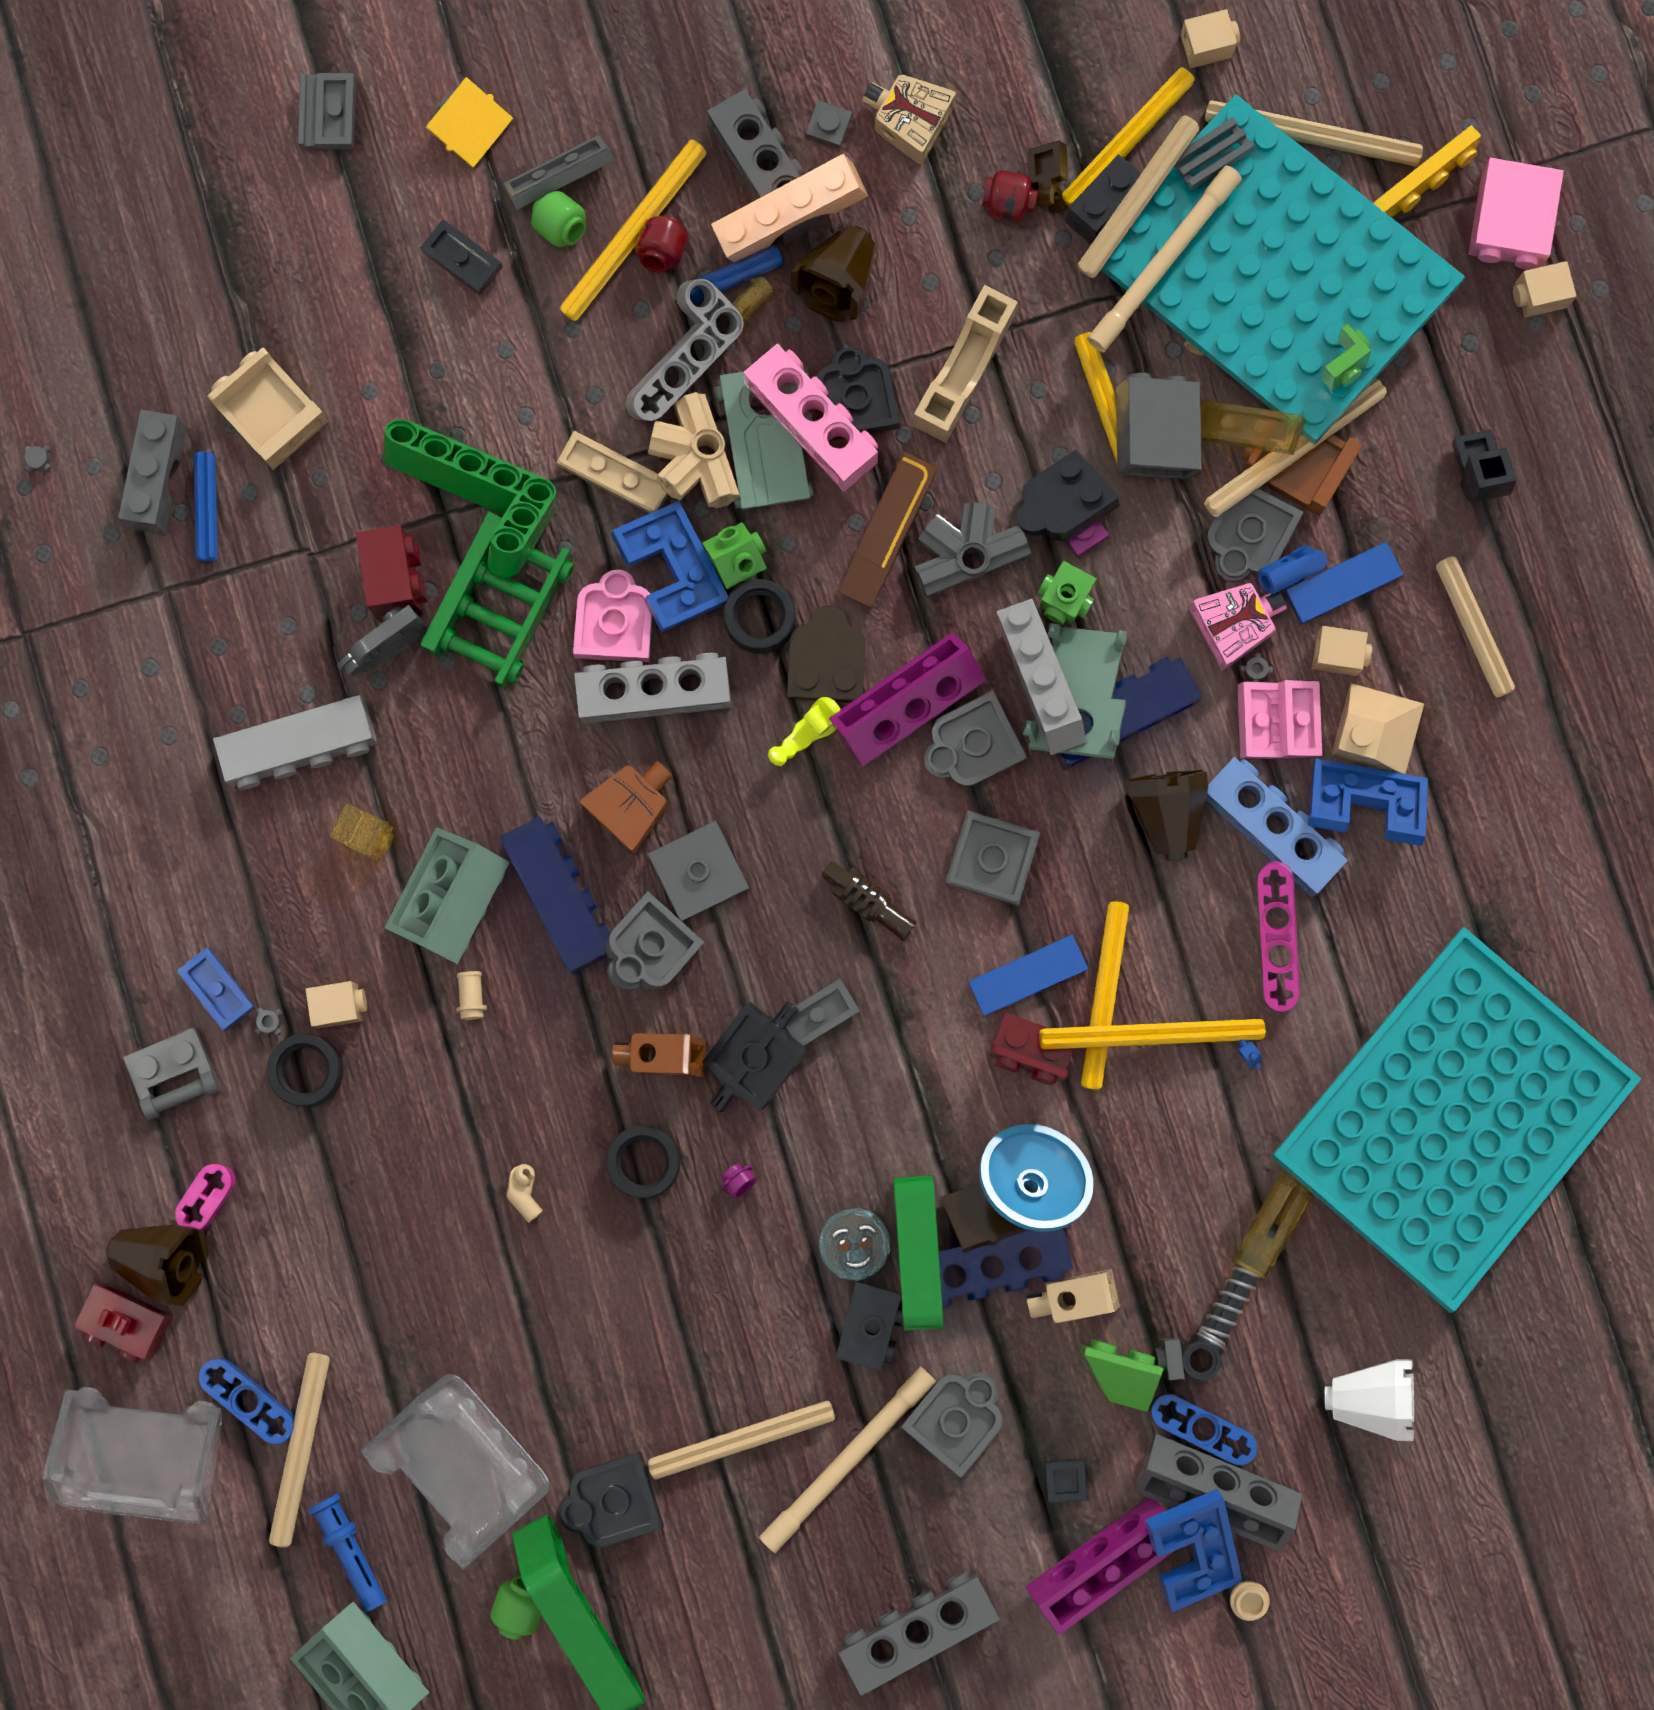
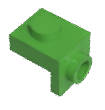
[1322,323,1371,391]

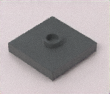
[945,811,1040,906]
[648,820,749,922]

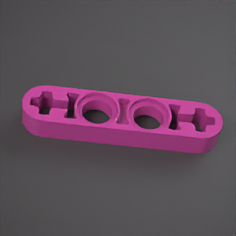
[1257,861,1300,1012]

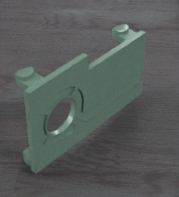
[716,362,813,510]
[1023,623,1127,759]

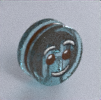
[819,1208,890,1281]

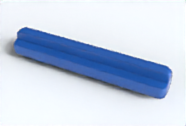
[678,245,783,305]
[194,452,218,562]

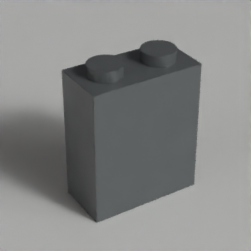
[1116,373,1202,480]

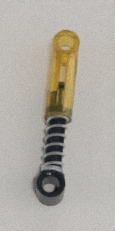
[1181,1167,1313,1380]

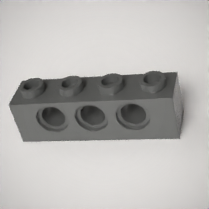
[707,89,822,246]
[1134,1434,1302,1552]
[838,1571,1000,1696]

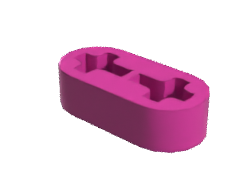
[175,1164,235,1230]

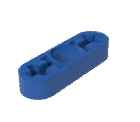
[199,1358,295,1444]
[1150,1393,1257,1465]

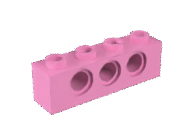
[743,343,878,492]

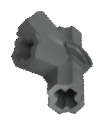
[914,502,1031,598]

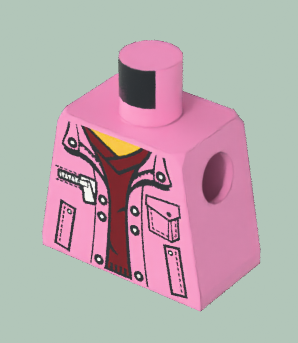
[1189,583,1287,671]

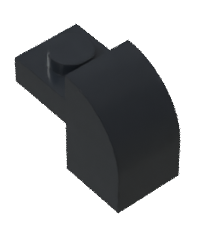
[1452,430,1517,503]

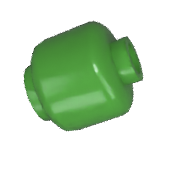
[531,191,587,247]
[490,1576,543,1640]

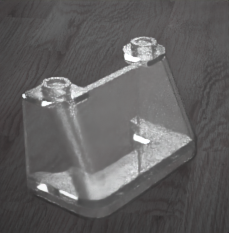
[360,1374,550,1570]
[42,1387,223,1523]

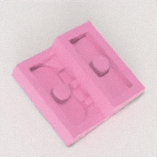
[1237,680,1322,759]

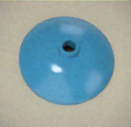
[979,1124,1093,1232]

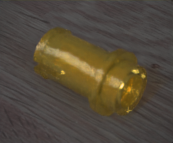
[731,275,775,323]

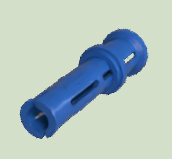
[307,1493,388,1613]

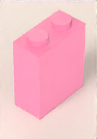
[1468,158,1564,270]

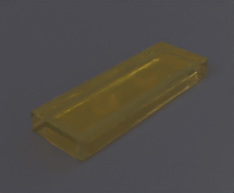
[1200,400,1306,455]

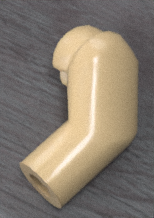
[506,1164,543,1223]

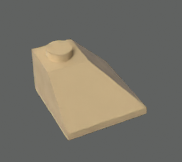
[1331,683,1424,774]

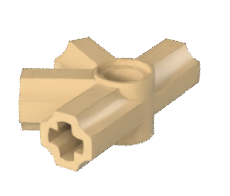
[648,392,740,509]

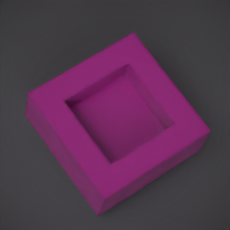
[1065,521,1109,558]

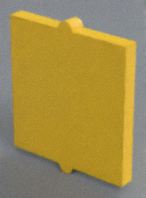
[425,77,513,168]

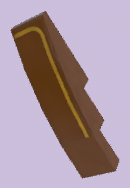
[838,451,939,608]

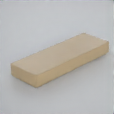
[556,431,668,514]

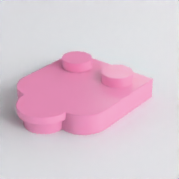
[573,570,653,663]

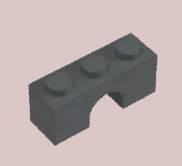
[118,409,188,535]

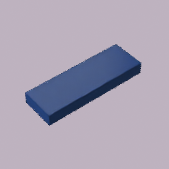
[1284,542,1404,625]
[968,934,1088,1017]

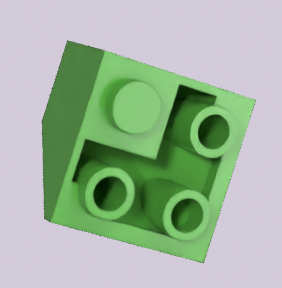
[1078,1339,1163,1412]

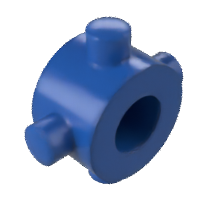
[1237,1040,1263,1069]

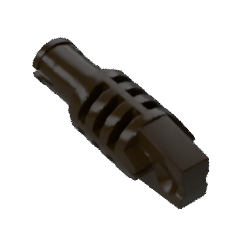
[822,861,917,941]

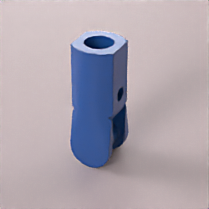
[1258,545,1327,594]

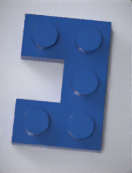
[611,501,729,633]
[1308,758,1428,846]
[1145,1489,1243,1613]

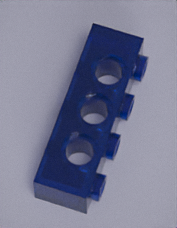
[938,1228,1073,1307]

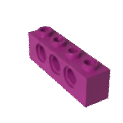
[829,632,986,767]
[1025,1498,1174,1635]

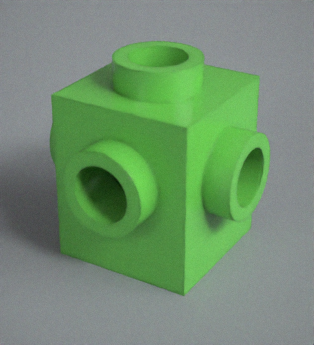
[702,522,767,589]
[1037,561,1097,625]

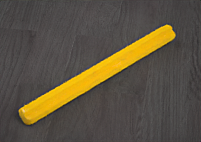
[560,140,706,321]
[1039,1019,1266,1050]

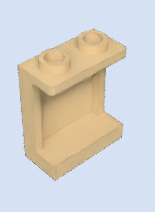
[207,348,329,470]

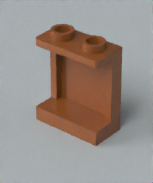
[1241,409,1363,516]

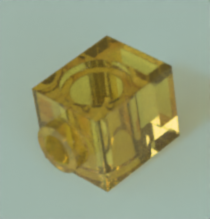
[329,803,394,861]

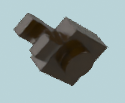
[1027,140,1068,214]

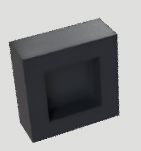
[1044,1459,1087,1502]

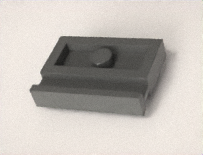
[298,73,356,149]

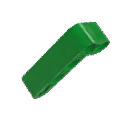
[893,1175,943,1332]

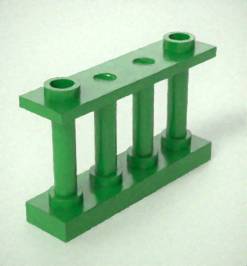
[420,511,575,691]

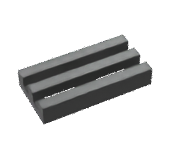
[1173,117,1255,191]

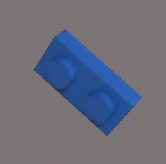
[177,947,256,1031]

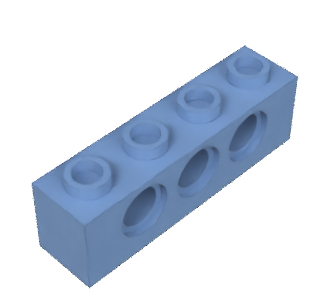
[1206,757,1348,898]

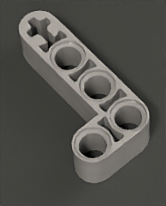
[625,279,744,421]

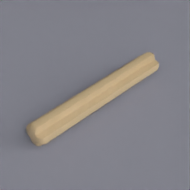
[1436,556,1515,697]

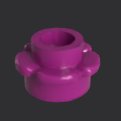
[721,1164,757,1199]

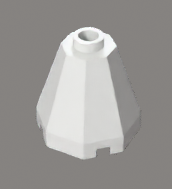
[1325,1359,1414,1441]

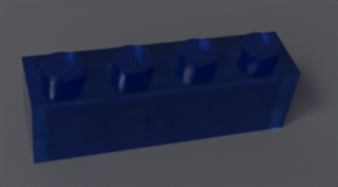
[1055,657,1202,771]
[499,816,610,975]

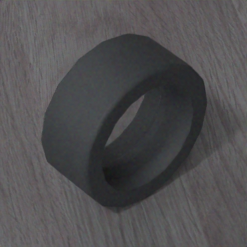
[724,579,795,654]
[267,1034,344,1107]
[606,1126,680,1199]

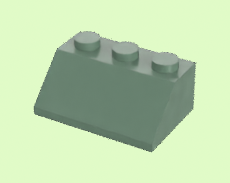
[384,827,510,964]
[290,1602,429,1710]

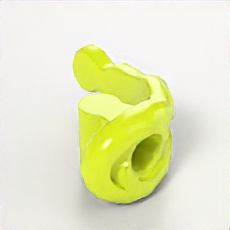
[768,697,841,766]

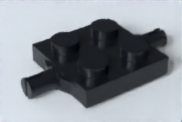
[702,1001,809,1112]

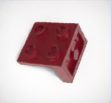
[989,1012,1074,1086]

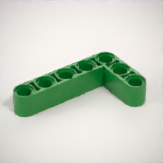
[382,419,556,578]
[512,1514,646,1710]

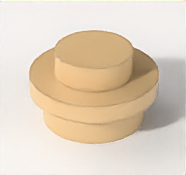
[1230,1581,1270,1621]

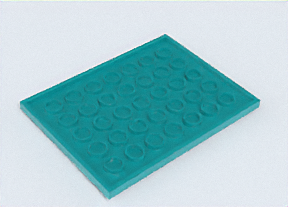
[1101,94,1465,445]
[1270,927,1641,1313]

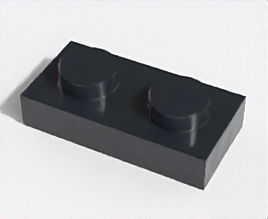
[420,219,503,296]

